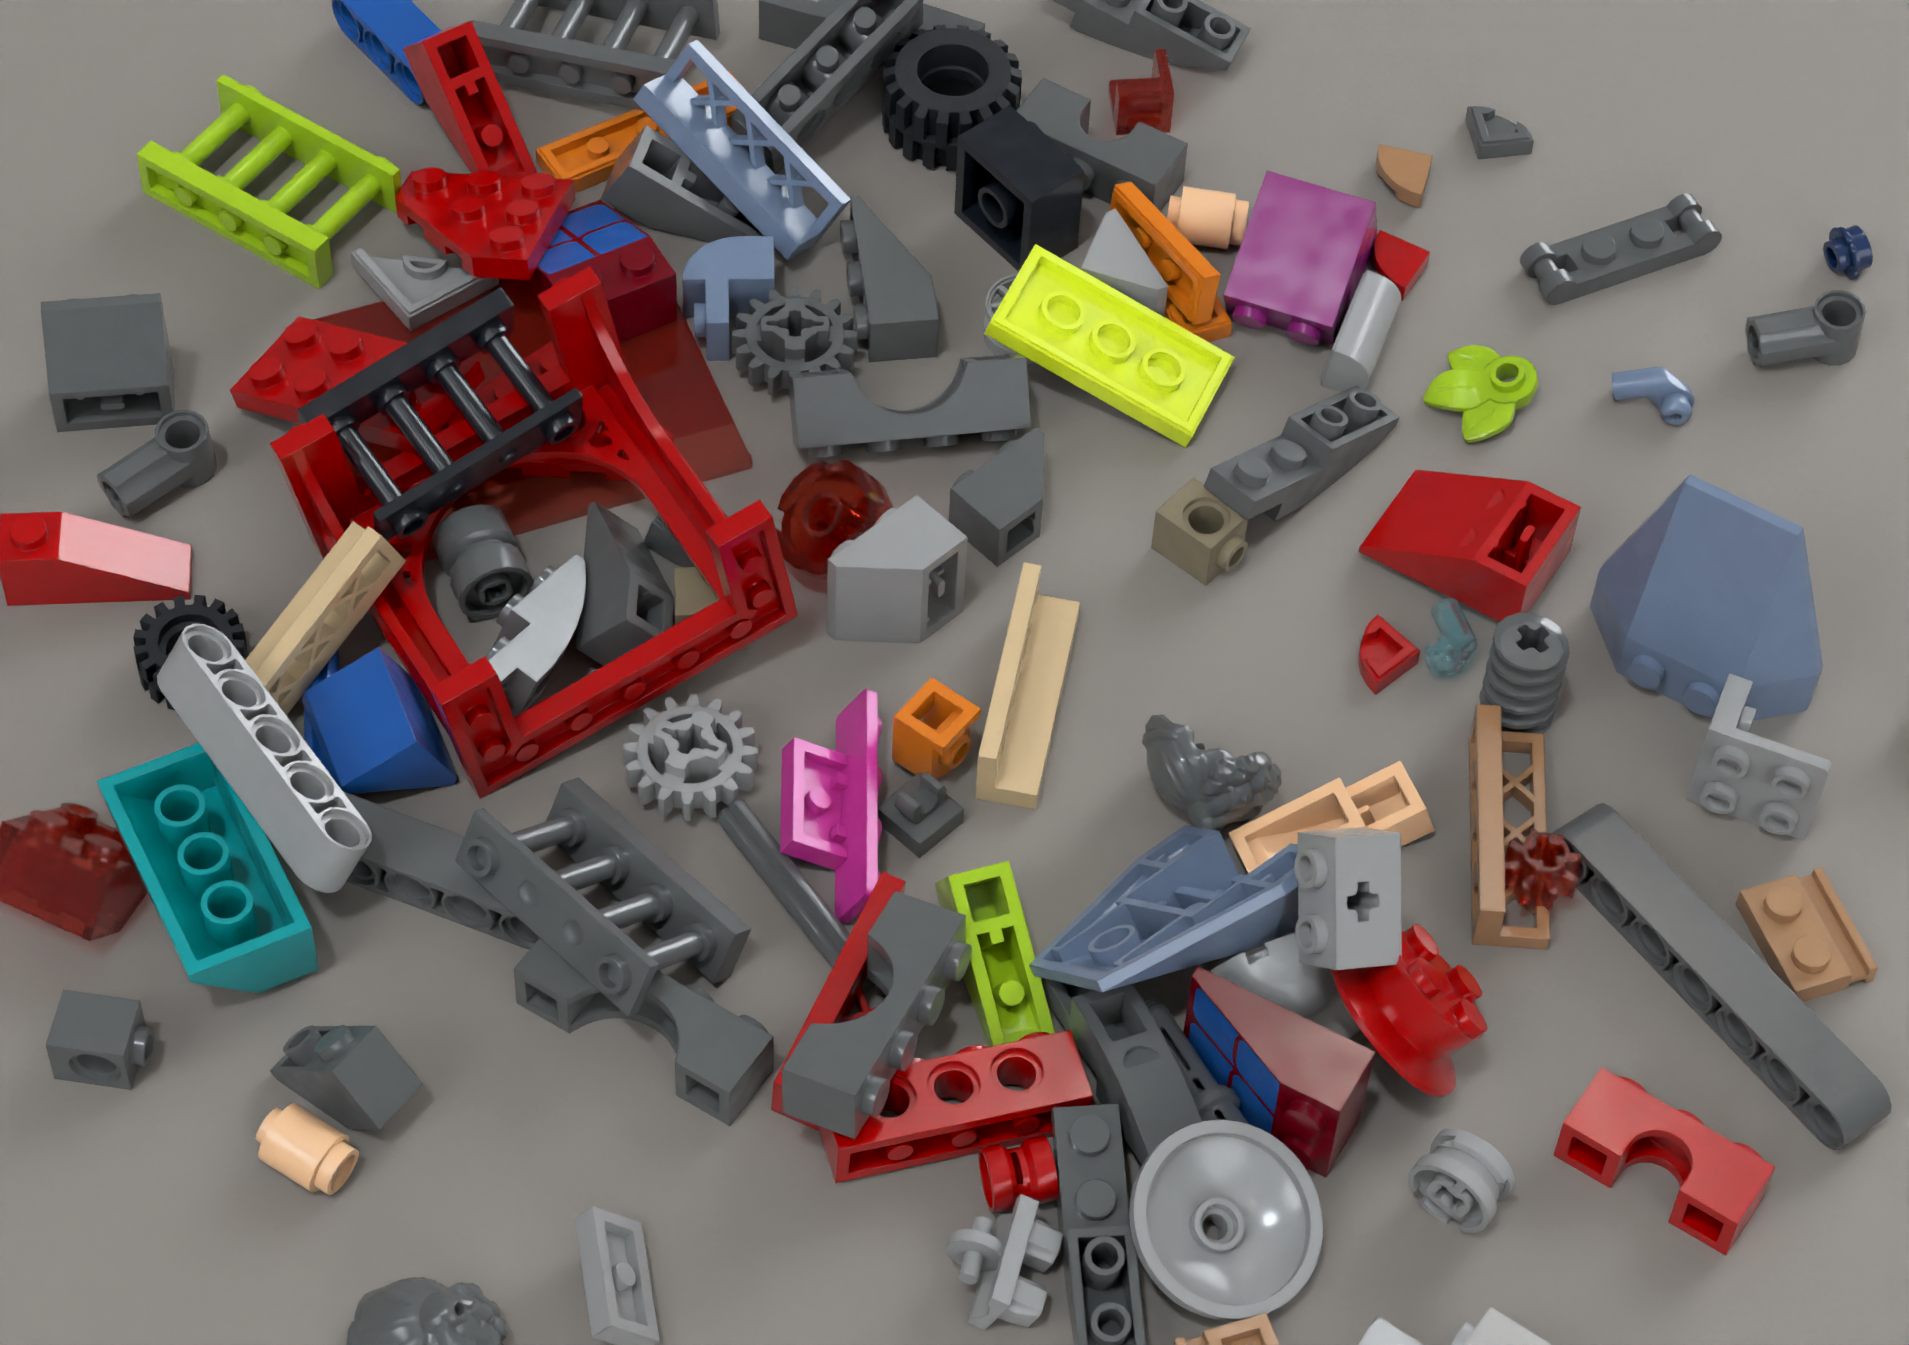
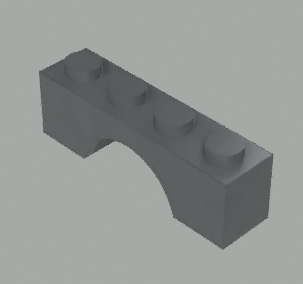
[787,353,1031,457]
[782,891,972,1139]
[514,938,774,1126]

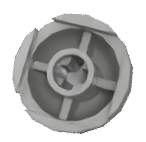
[1209,933,1335,1020]

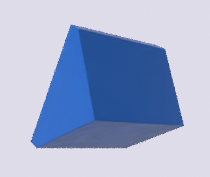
[302,647,458,794]

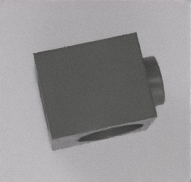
[46,989,154,1090]

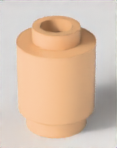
[1167,186,1249,249]
[256,1103,359,1195]

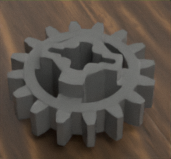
[732,286,857,396]

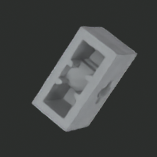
[1294,827,1402,970]

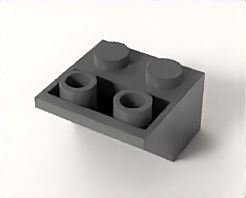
[41,293,175,432]

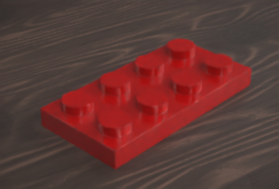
[230,316,485,455]

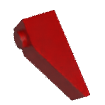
[403,21,537,177]
[0,512,192,606]

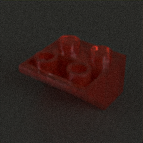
[0,803,148,941]

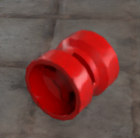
[978,1135,1059,1213]

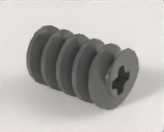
[1479,613,1570,734]

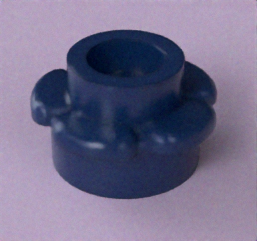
[1823,225,1873,279]

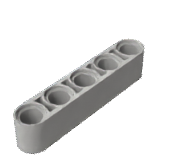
[157,624,372,893]

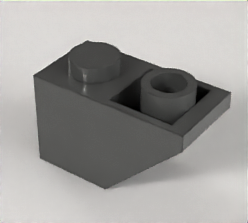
[949,427,1044,567]
[270,1025,423,1130]

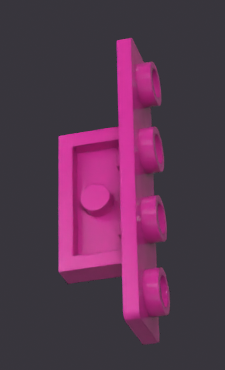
[780,689,882,924]

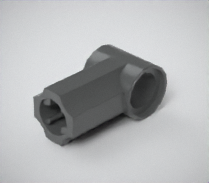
[1745,290,1866,367]
[97,410,217,518]

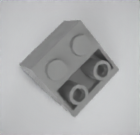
[826,495,968,643]

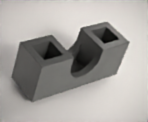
[1016,78,1188,211]

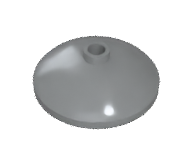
[1129,1120,1323,1321]

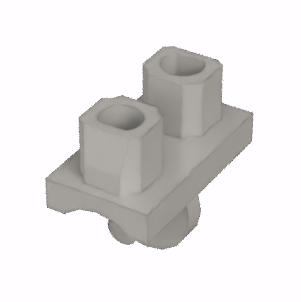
[946,1194,1063,1330]

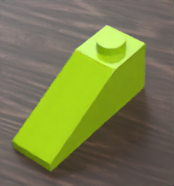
[934,860,1055,1047]

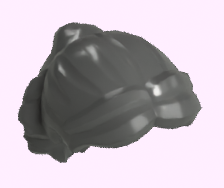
[1142,715,1282,831]
[347,1277,508,1345]

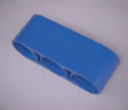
[332,0,442,105]

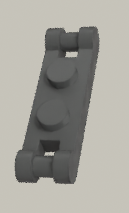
[1520,193,1722,305]

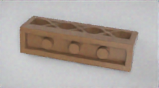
[1468,704,1550,950]

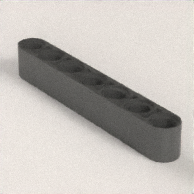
[1547,803,1892,1150]

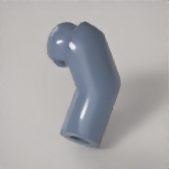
[1612,367,1694,425]

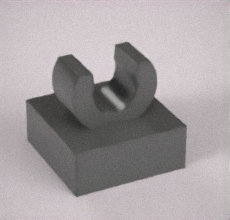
[878,772,964,858]

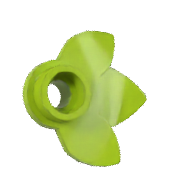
[1423,345,1538,443]

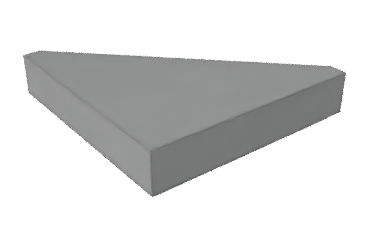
[351,248,499,331]

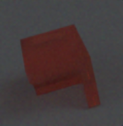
[1108,49,1174,135]

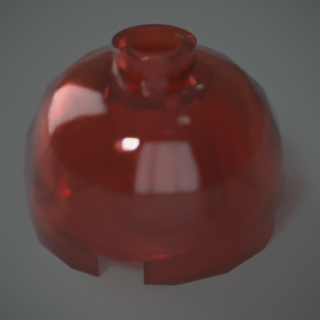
[776,459,893,580]

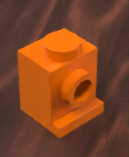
[892,677,981,779]

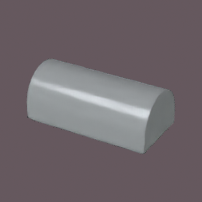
[1320,270,1401,392]

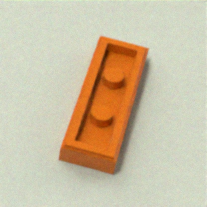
[1109,181,1221,325]

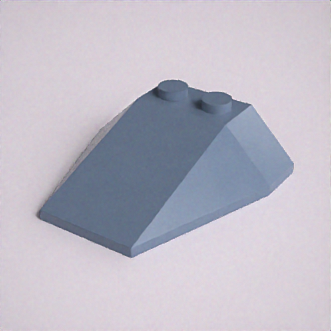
[1590,474,1823,721]
[1029,825,1299,992]

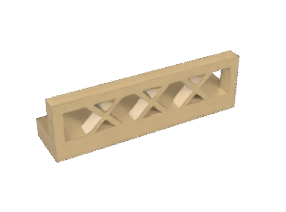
[245,521,406,715]
[975,562,1080,810]

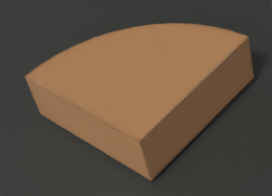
[1376,144,1433,208]

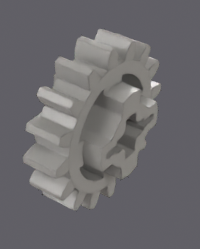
[623,694,758,821]

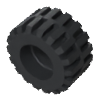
[882,24,1022,171]

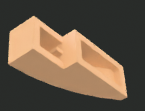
[1228,761,1435,874]

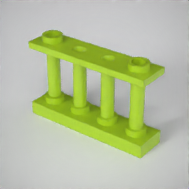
[136,74,402,290]

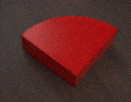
[1372,230,1430,301]
[1358,614,1420,695]

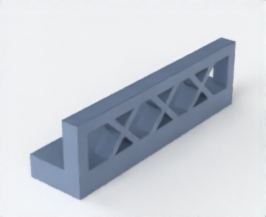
[633,40,851,260]

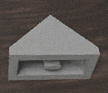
[1081,209,1168,317]

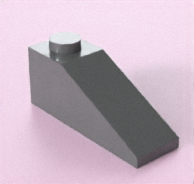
[601,125,775,250]

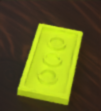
[984,244,1235,448]

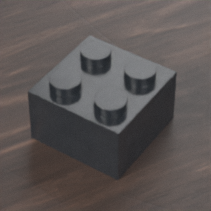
[954,106,1084,272]

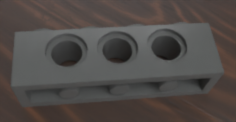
[731,0,923,174]

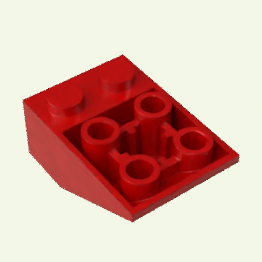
[1359,469,1581,622]

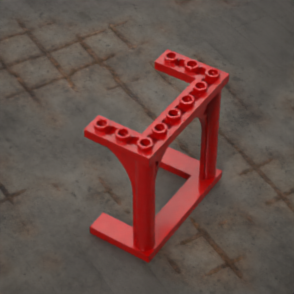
[270,266,798,799]

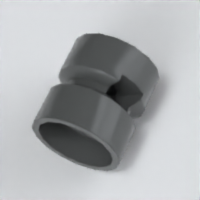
[432,504,534,619]

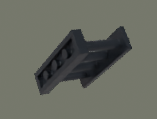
[298,287,583,541]

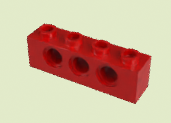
[819,1030,1093,1183]

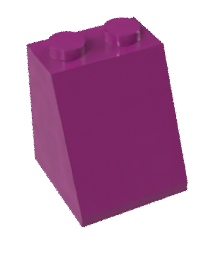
[1223,170,1377,346]

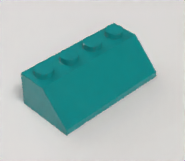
[97,743,319,993]

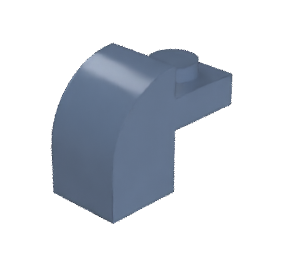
[682,236,774,361]

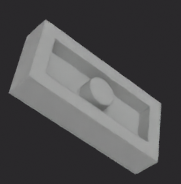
[575,1206,660,1345]

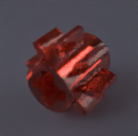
[1505,829,1582,910]

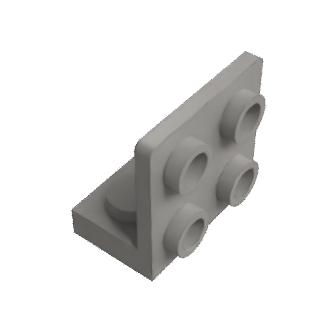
[1686,673,1832,840]

